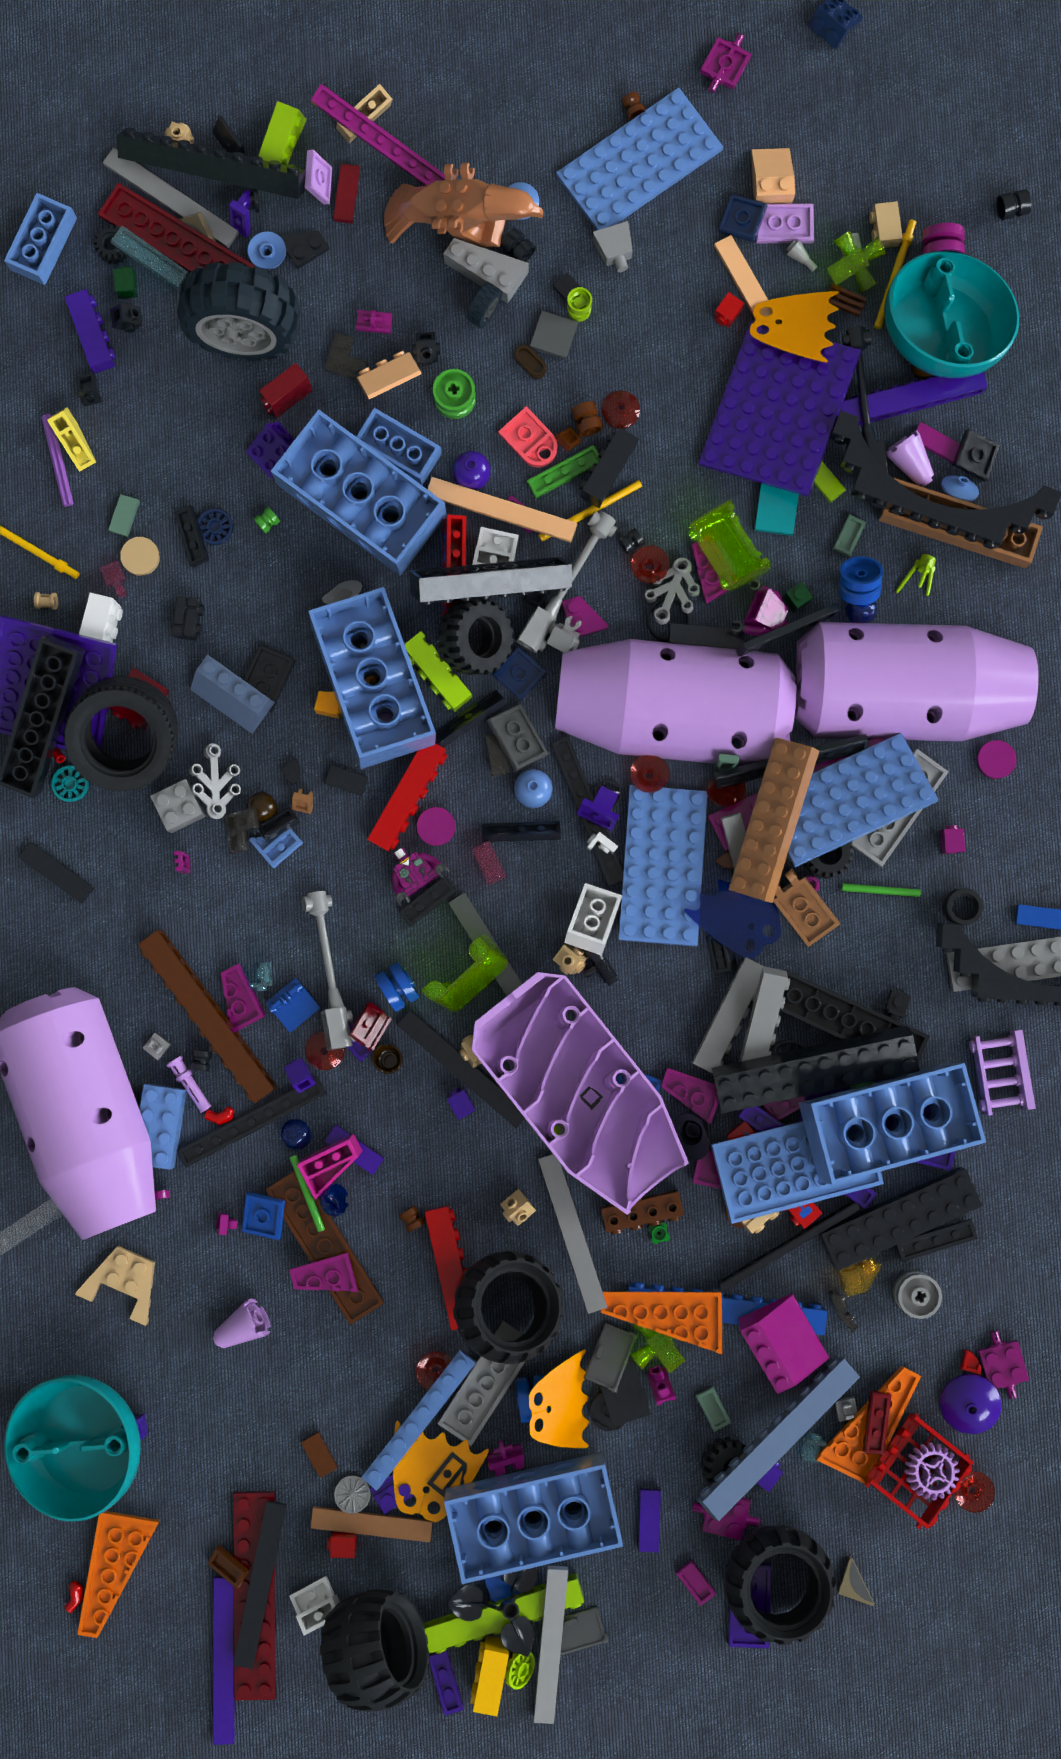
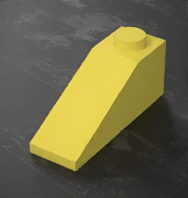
[47,407,96,472]

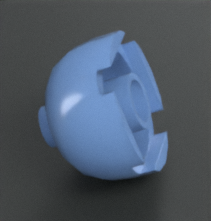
[514,769,553,809]

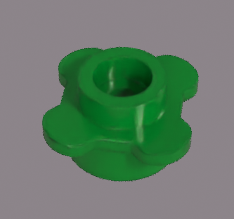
[648,1222,670,1244]

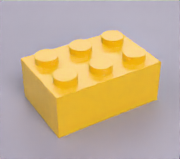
[470,1635,509,1717]

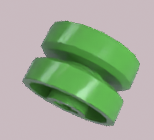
[433,369,476,419]

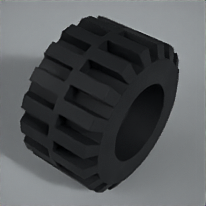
[804,842,854,879]

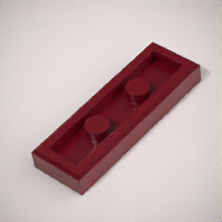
[333,164,360,224]
[862,1391,892,1455]

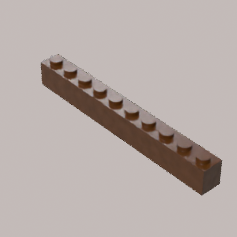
[138,930,278,1103]

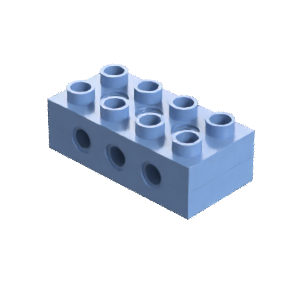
[271,409,447,576]
[308,587,436,769]
[798,1063,986,1185]
[444,1452,623,1584]

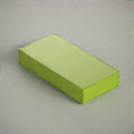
[814,461,846,503]

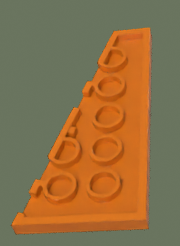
[600,1291,722,1354]
[814,1366,921,1484]
[77,1511,160,1638]

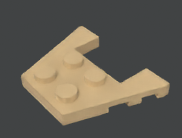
[75,1246,155,1326]

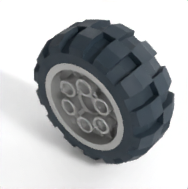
[177,262,300,361]

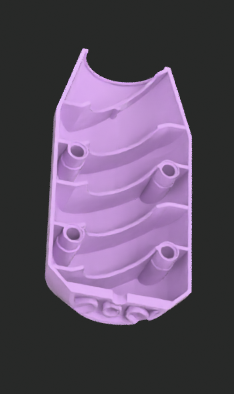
[795,622,1038,741]
[555,639,796,766]
[471,972,689,1215]
[0,987,156,1240]

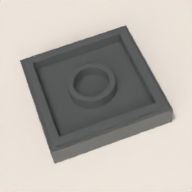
[530,311,578,360]

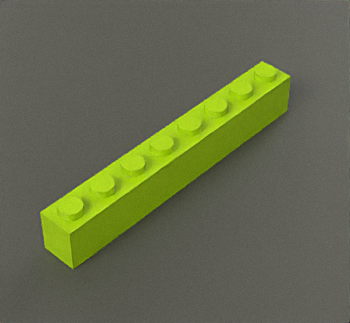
[423,1573,584,1654]

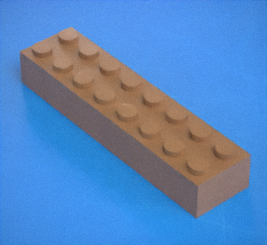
[878,478,1043,568]
[729,737,819,903]

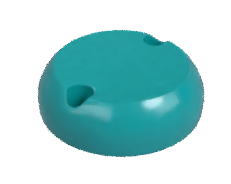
[884,251,1019,378]
[4,1375,141,1521]

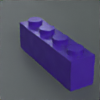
[64,289,116,373]

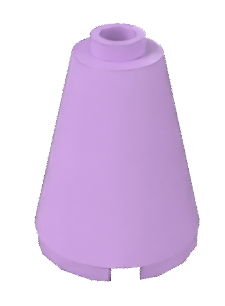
[885,430,934,487]
[213,1298,271,1348]

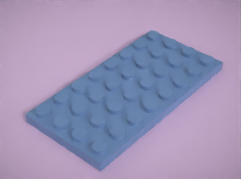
[556,88,723,231]
[788,733,938,867]
[618,785,707,947]
[711,1121,884,1224]

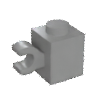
[547,616,581,653]

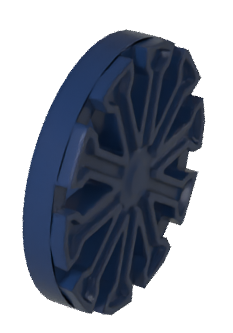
[198,509,234,545]

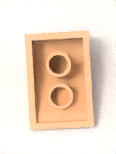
[751,148,795,204]

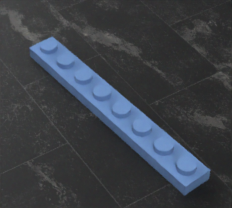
[361,1349,477,1491]

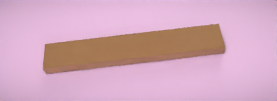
[311,1506,433,1542]

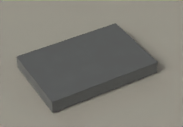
[487,704,549,772]

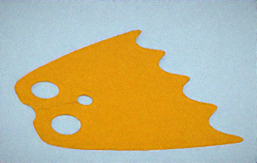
[750,291,839,362]
[529,1350,589,1448]
[393,1420,489,1522]

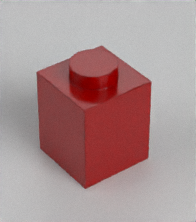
[713,292,744,328]
[327,1531,357,1558]

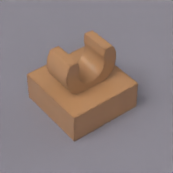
[292,789,313,814]

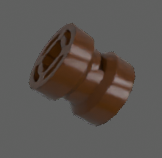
[621,92,646,120]
[398,1205,425,1233]

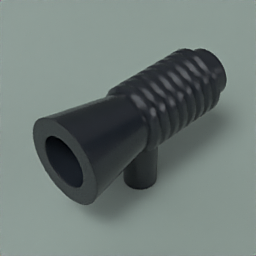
[583,950,618,986]

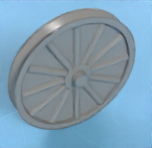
[334,1475,371,1514]

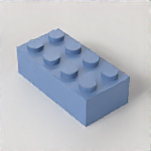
[4,193,77,285]
[356,408,442,485]
[140,1083,187,1170]

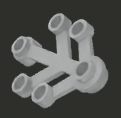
[645,558,700,625]
[189,743,241,819]

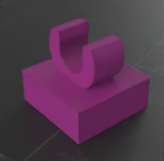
[215,1212,237,1235]

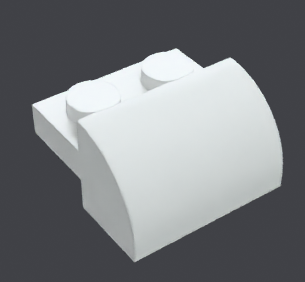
[472,527,519,565]
[289,1576,340,1636]

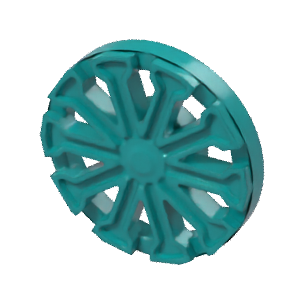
[51,766,89,802]

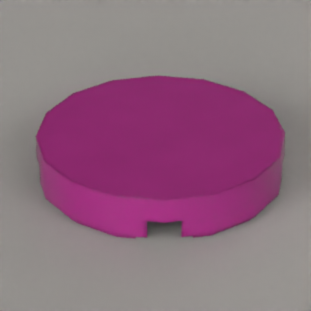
[976,740,1017,779]
[417,807,456,846]

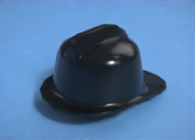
[674,1113,710,1160]

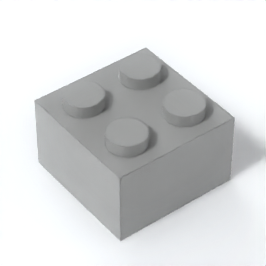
[150,779,206,833]

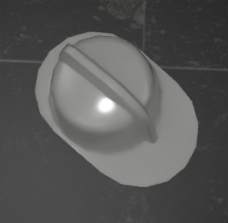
[322,580,362,604]

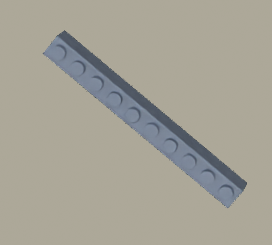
[697,1358,860,1521]

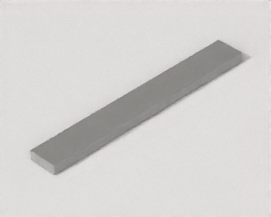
[103,147,239,248]
[538,1154,608,1314]
[533,1566,568,1724]

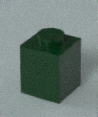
[113,266,138,299]
[783,582,813,613]

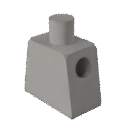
[592,221,633,272]

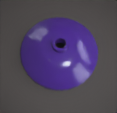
[940,1374,1002,1434]

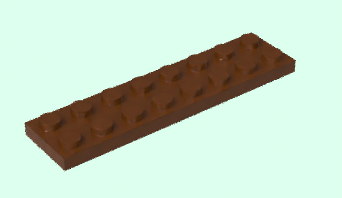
[266,1171,385,1325]

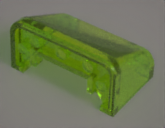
[688,500,771,592]
[421,934,508,1012]

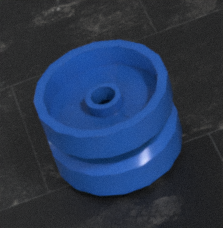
[838,556,883,605]
[374,961,420,1012]
[516,1374,549,1423]

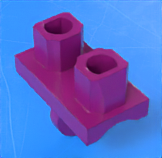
[356,310,393,334]
[646,1365,676,1406]
[487,1440,525,1476]

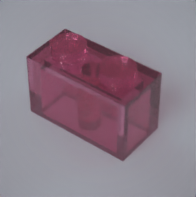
[472,841,506,886]

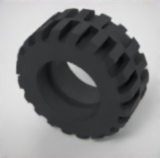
[437,599,514,675]

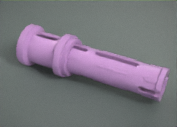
[166,1055,211,1113]

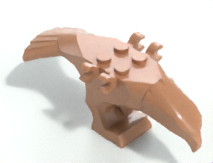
[384,163,544,248]

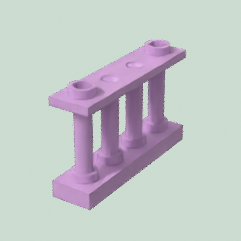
[969,1030,1036,1116]

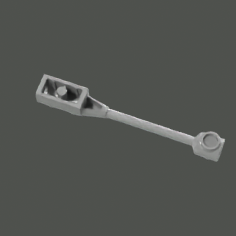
[516,511,617,653]
[302,891,356,1051]

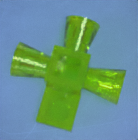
[826,230,886,293]
[630,1324,686,1373]

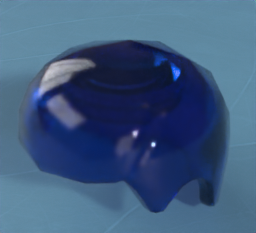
[845,601,878,623]
[281,1119,312,1150]
[320,1183,349,1217]

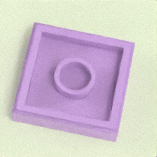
[305,150,332,205]

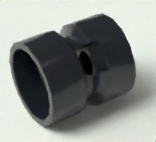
[996,189,1031,220]
[500,227,536,262]

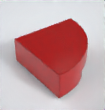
[960,1349,981,1375]

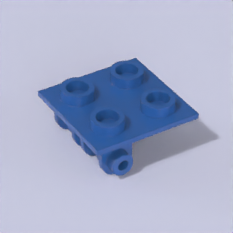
[266,978,321,1033]

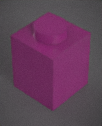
[940,825,965,854]

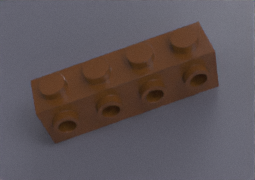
[600,1190,684,1235]

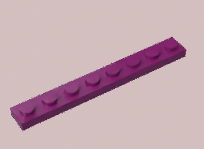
[310,84,445,186]

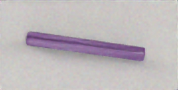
[41,414,74,507]

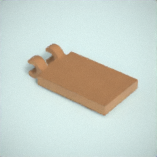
[773,868,840,947]

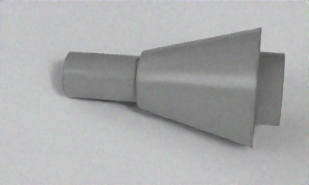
[786,240,818,272]

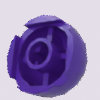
[452,451,491,491]

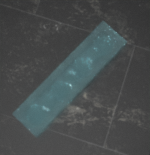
[111,226,188,289]

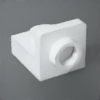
[587,832,618,854]

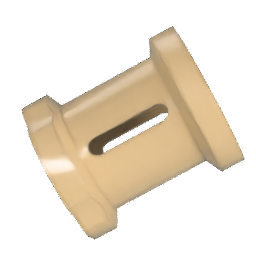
[34,592,58,610]

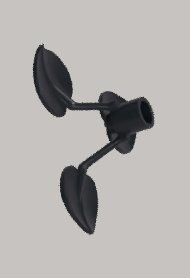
[448,1567,537,1657]

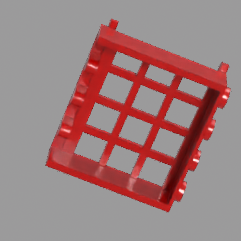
[864,1413,974,1529]

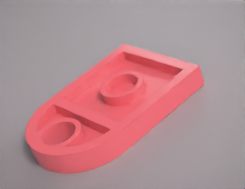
[498,406,558,468]

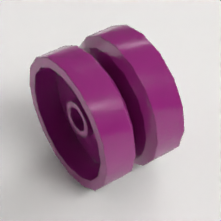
[922,223,965,255]

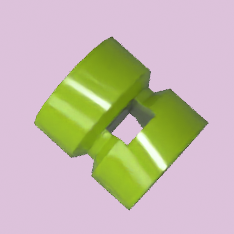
[567,287,592,322]

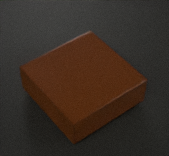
[555,426,582,452]

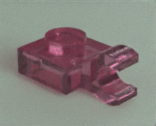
[100,560,127,598]

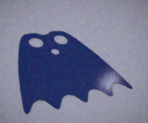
[684,879,781,959]

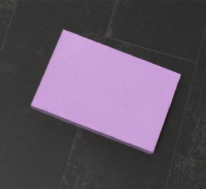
[756,204,814,243]

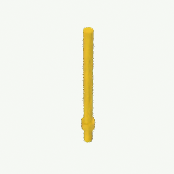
[874,219,917,329]
[538,480,642,542]
[0,526,80,579]

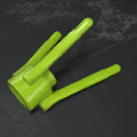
[895,554,936,596]

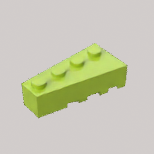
[259,101,307,165]
[404,631,472,712]

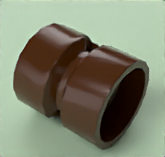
[571,401,603,437]

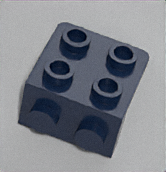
[807,0,863,49]

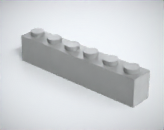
[691,957,763,1074]
[739,966,790,1062]

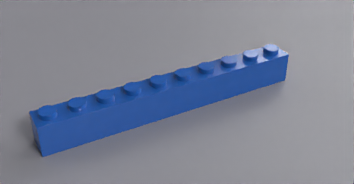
[627,1281,827,1335]

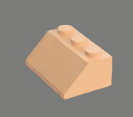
[356,351,421,399]

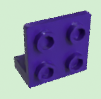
[246,422,295,478]

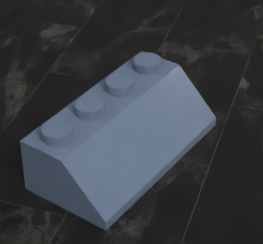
[190,654,275,734]

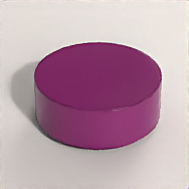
[154,1190,170,1200]

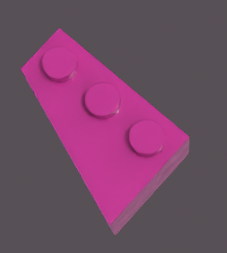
[297,1133,363,1199]

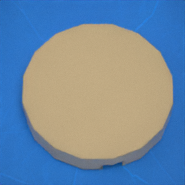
[121,537,160,576]

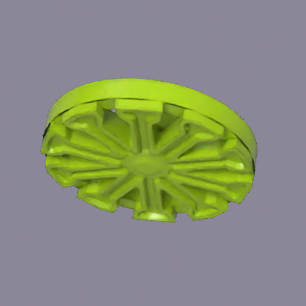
[505,1652,535,1690]

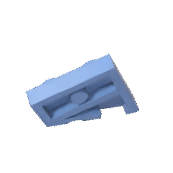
[249,828,303,868]

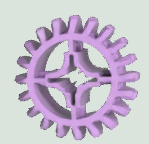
[904,1442,960,1500]

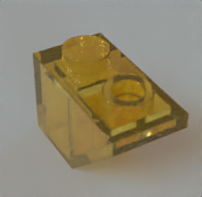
[838,1259,881,1297]

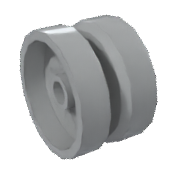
[892,1270,942,1319]

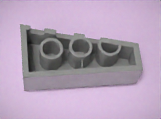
[443,238,529,303]

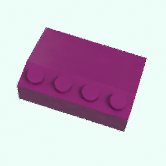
[738,1293,829,1394]

